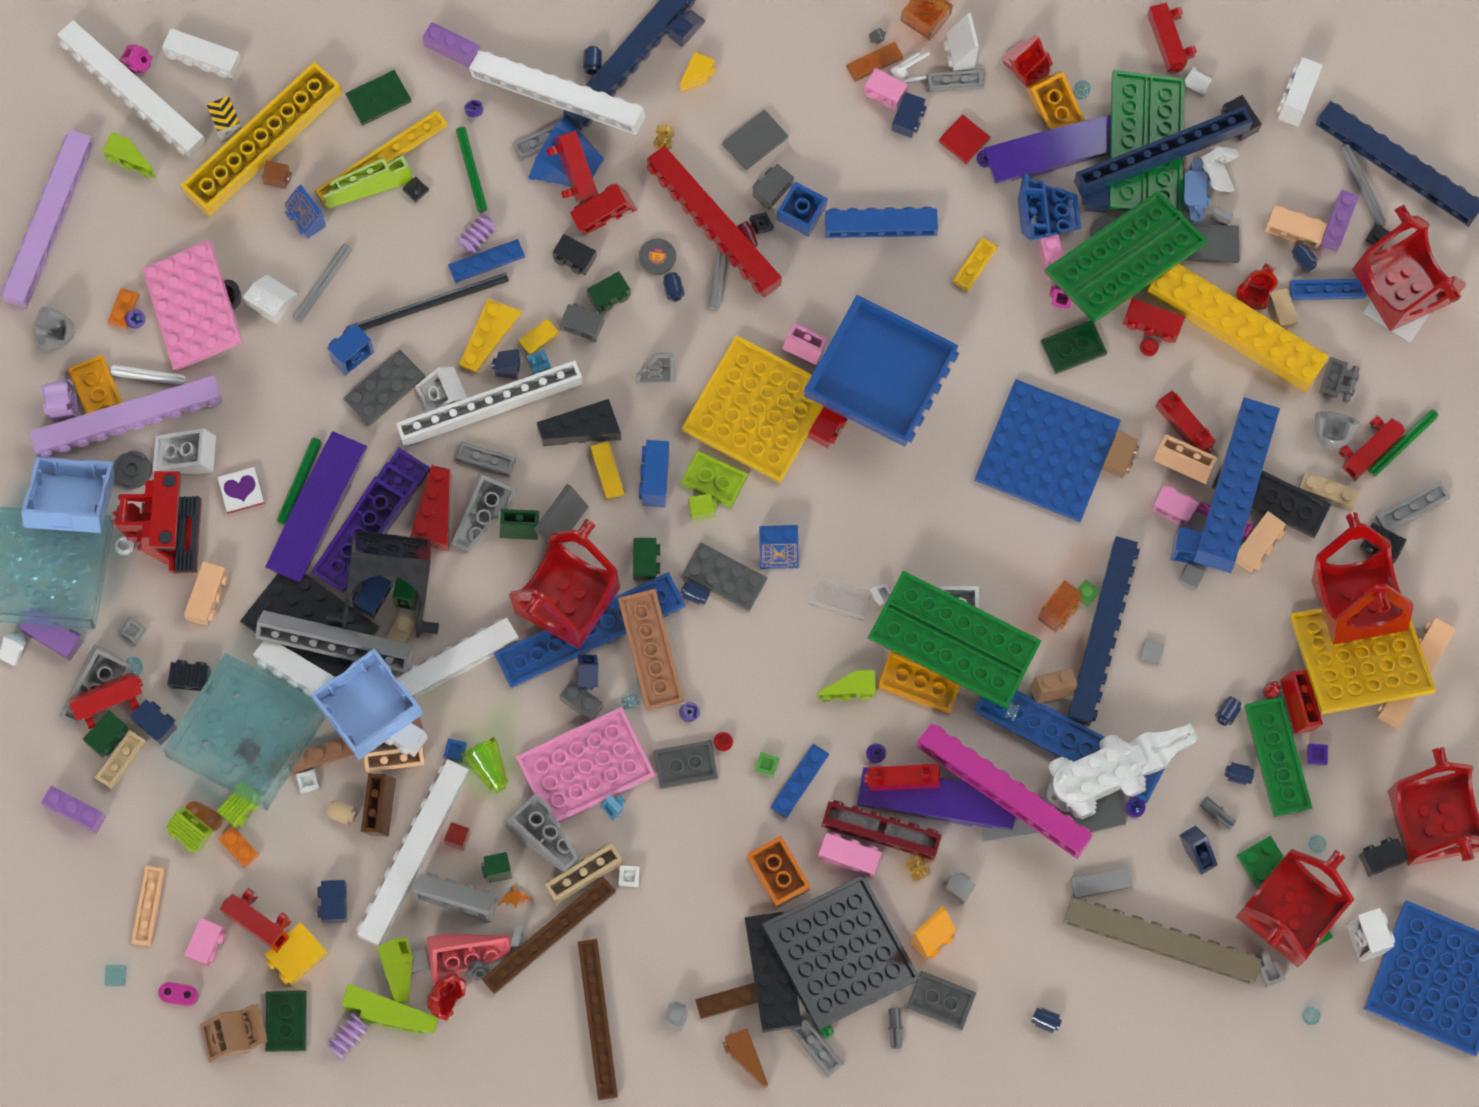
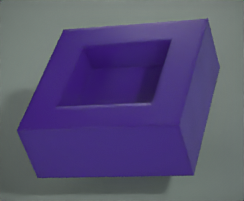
[1307,744,1328,765]

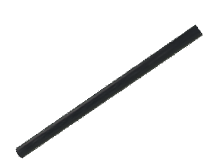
[346,273,509,330]

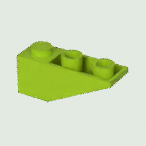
[102,132,156,178]
[817,670,876,702]
[377,937,413,1003]

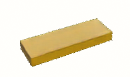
[952,237,998,293]
[590,441,625,500]

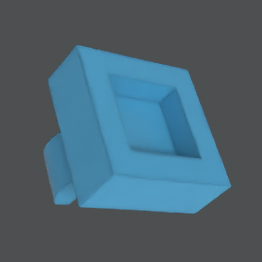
[527,350,551,375]
[600,795,626,821]

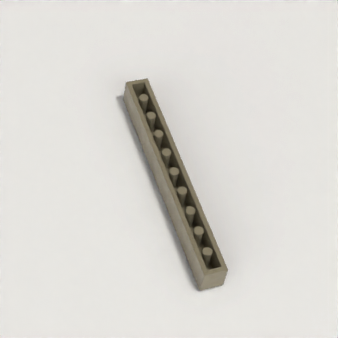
[1063,897,1262,985]

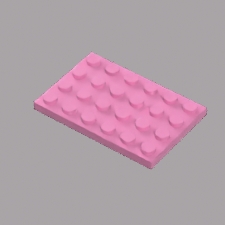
[142,240,243,372]
[516,706,656,822]

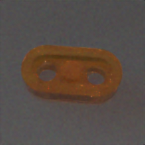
[185,801,222,831]

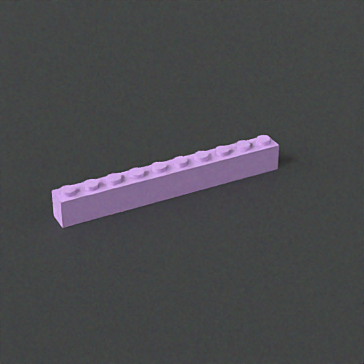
[1,130,94,309]
[29,375,222,457]

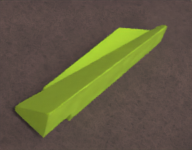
[324,156,413,208]
[342,984,438,1034]

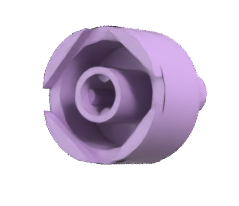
[41,379,78,421]

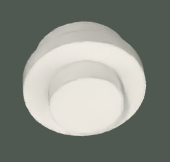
[114,536,134,555]

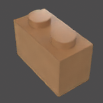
[1102,431,1140,478]
[1030,668,1078,704]

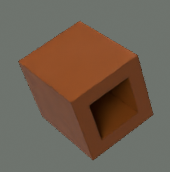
[262,160,292,189]

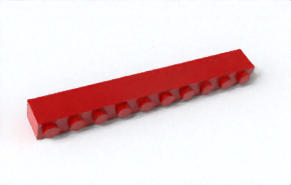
[647,145,782,298]

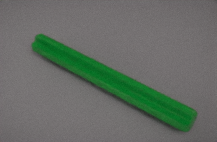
[456,127,487,212]
[1368,409,1439,477]
[277,437,321,525]

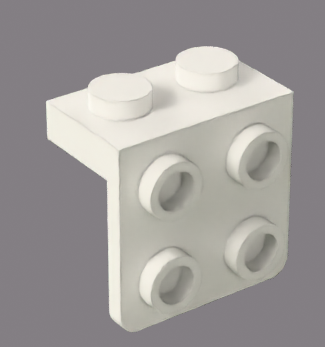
[1201,146,1239,192]

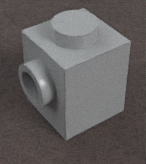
[943,872,976,904]
[663,1002,688,1032]

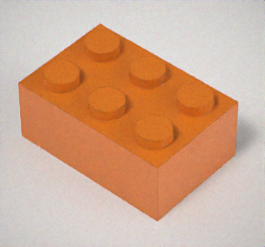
[746,836,811,910]

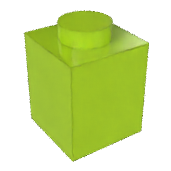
[688,494,717,521]

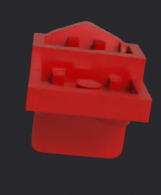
[1002,34,1053,87]

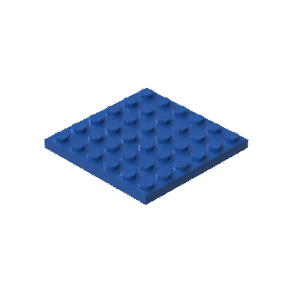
[974,379,1121,522]
[1363,900,1479,1057]

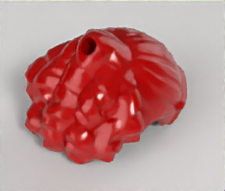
[427,973,466,1021]

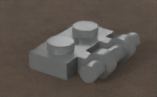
[1318,357,1360,403]

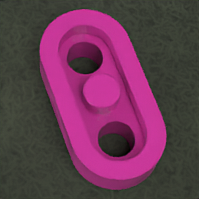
[158,982,199,1006]

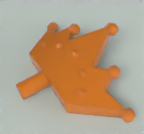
[498,886,533,909]

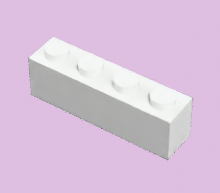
[162,28,241,79]

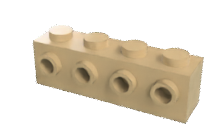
[545,843,623,905]

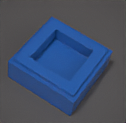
[443,738,467,763]

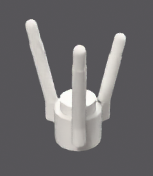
[889,52,930,83]

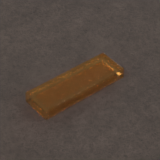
[846,42,903,82]

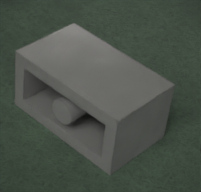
[752,164,794,210]
[560,304,604,342]
[560,680,603,721]

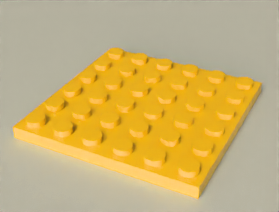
[681,335,824,484]
[1289,593,1436,715]

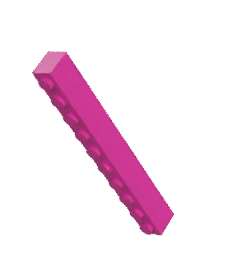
[917,723,1093,859]

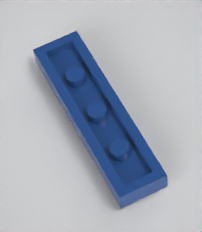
[448,239,525,283]
[1289,279,1366,300]
[770,743,829,819]

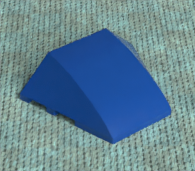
[528,116,604,187]
[1018,173,1081,241]

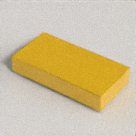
[518,318,559,355]

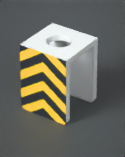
[207,96,242,141]

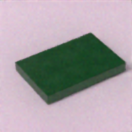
[345,69,412,126]
[1040,321,1107,375]
[265,990,307,1052]

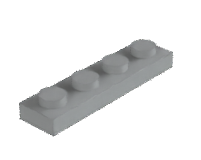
[1375,481,1451,531]

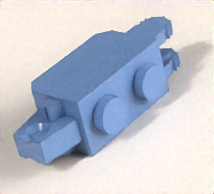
[1182,158,1210,224]

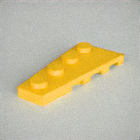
[459,298,523,373]

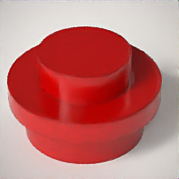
[1140,338,1159,357]
[1263,681,1281,699]
[714,732,733,752]

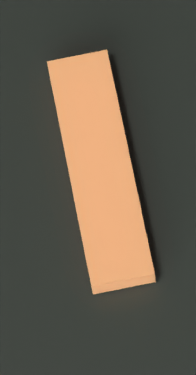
[131,865,166,947]

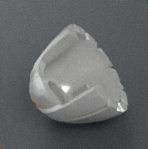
[34,307,75,351]
[1315,411,1360,450]

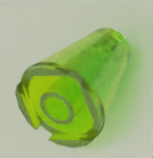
[461,736,508,793]

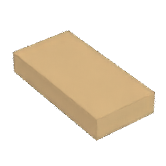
[1269,288,1299,327]

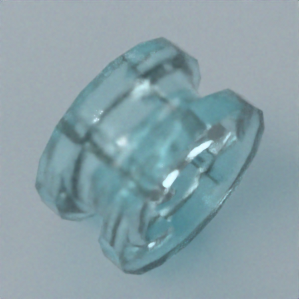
[1073,80,1091,99]
[126,657,143,676]
[621,694,640,710]
[1005,702,1020,721]
[1308,835,1327,854]
[1302,1007,1321,1025]

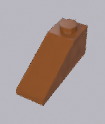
[722,1028,768,1088]

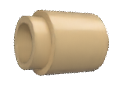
[326,800,357,825]

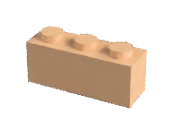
[1265,205,1327,250]
[1154,434,1218,484]
[1235,511,1287,573]
[184,561,229,626]
[364,744,424,772]

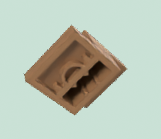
[200,1004,267,1063]

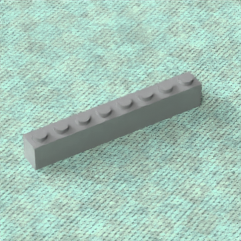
[255,610,414,673]

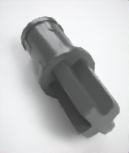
[1199,796,1236,829]
[888,1008,904,1049]

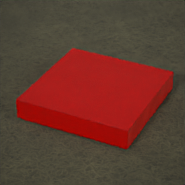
[938,114,991,165]

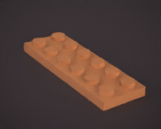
[618,589,684,711]

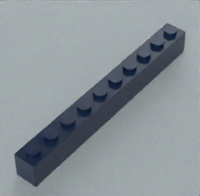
[563,0,696,131]
[1315,101,1479,227]
[1074,106,1253,197]
[1068,536,1140,726]

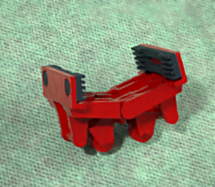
[111,471,202,574]

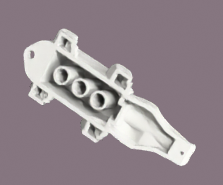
[1046,723,1198,820]

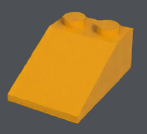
[1025,71,1085,130]
[910,907,956,960]

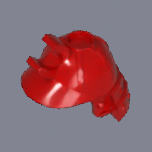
[1236,263,1278,310]

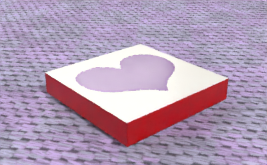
[217,467,265,514]

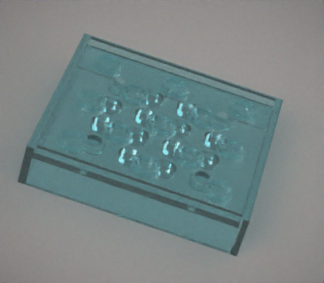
[0,507,113,629]
[163,653,326,811]

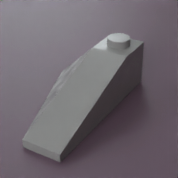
[636,352,674,384]
[451,472,517,552]
[59,643,132,725]
[506,793,579,873]
[982,796,1062,842]

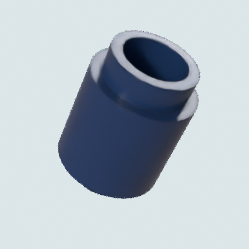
[583,46,602,75]
[1291,243,1318,272]
[663,272,685,302]
[680,580,711,605]
[1215,696,1242,726]
[1224,762,1254,785]
[1031,1008,1062,1033]

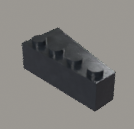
[536,399,621,446]

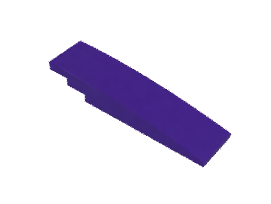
[983,115,1111,184]
[265,431,367,583]
[311,448,430,593]
[857,767,1015,830]

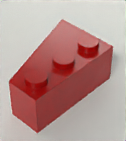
[569,183,637,235]

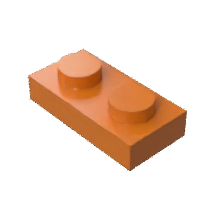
[108,288,139,329]
[218,825,260,868]

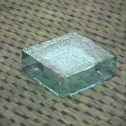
[104,965,127,986]

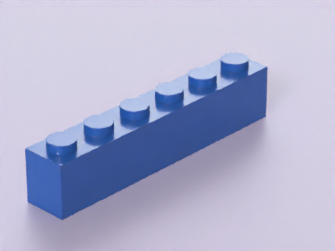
[825,206,938,238]

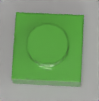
[1073,579,1101,607]
[755,752,779,777]

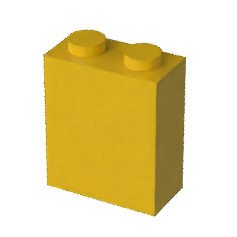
[264,922,328,986]

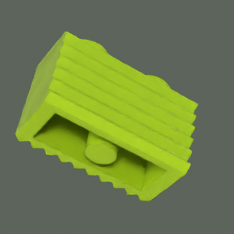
[217,781,262,829]
[165,807,214,853]

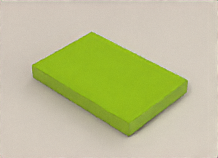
[680,450,748,508]

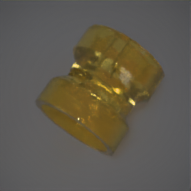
[654,125,675,149]
[905,855,931,882]

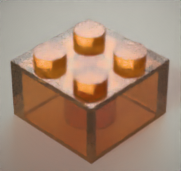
[901,0,953,41]
[1037,580,1083,633]

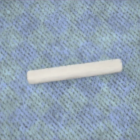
[111,365,186,386]

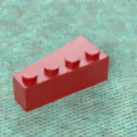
[410,465,452,552]

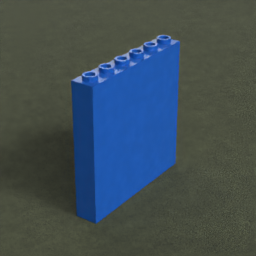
[803,295,959,447]

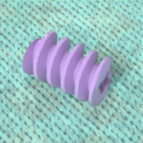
[456,213,497,253]
[326,1013,368,1059]

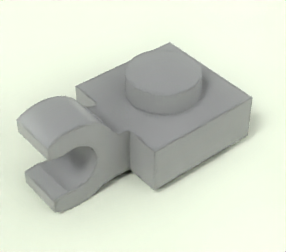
[1257,950,1285,987]

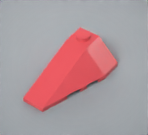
[427,934,510,983]

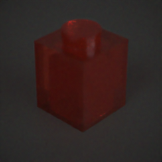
[444,822,471,851]

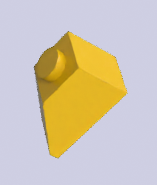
[680,52,717,92]

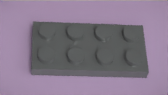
[343,349,426,426]
[682,542,768,612]

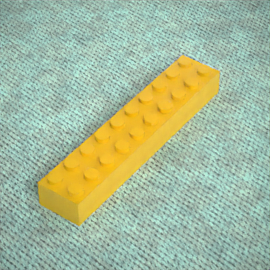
[180,61,342,218]
[1146,264,1329,393]

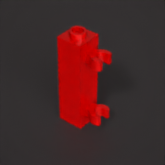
[1147,2,1197,72]
[545,131,598,203]
[1155,390,1216,454]
[1338,415,1406,481]
[67,671,144,729]
[864,764,940,791]
[220,888,292,953]

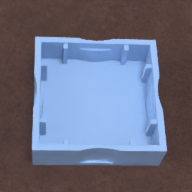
[21,456,115,533]
[310,648,423,760]

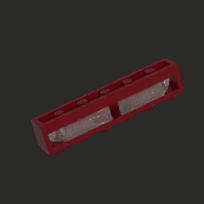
[821,800,942,861]

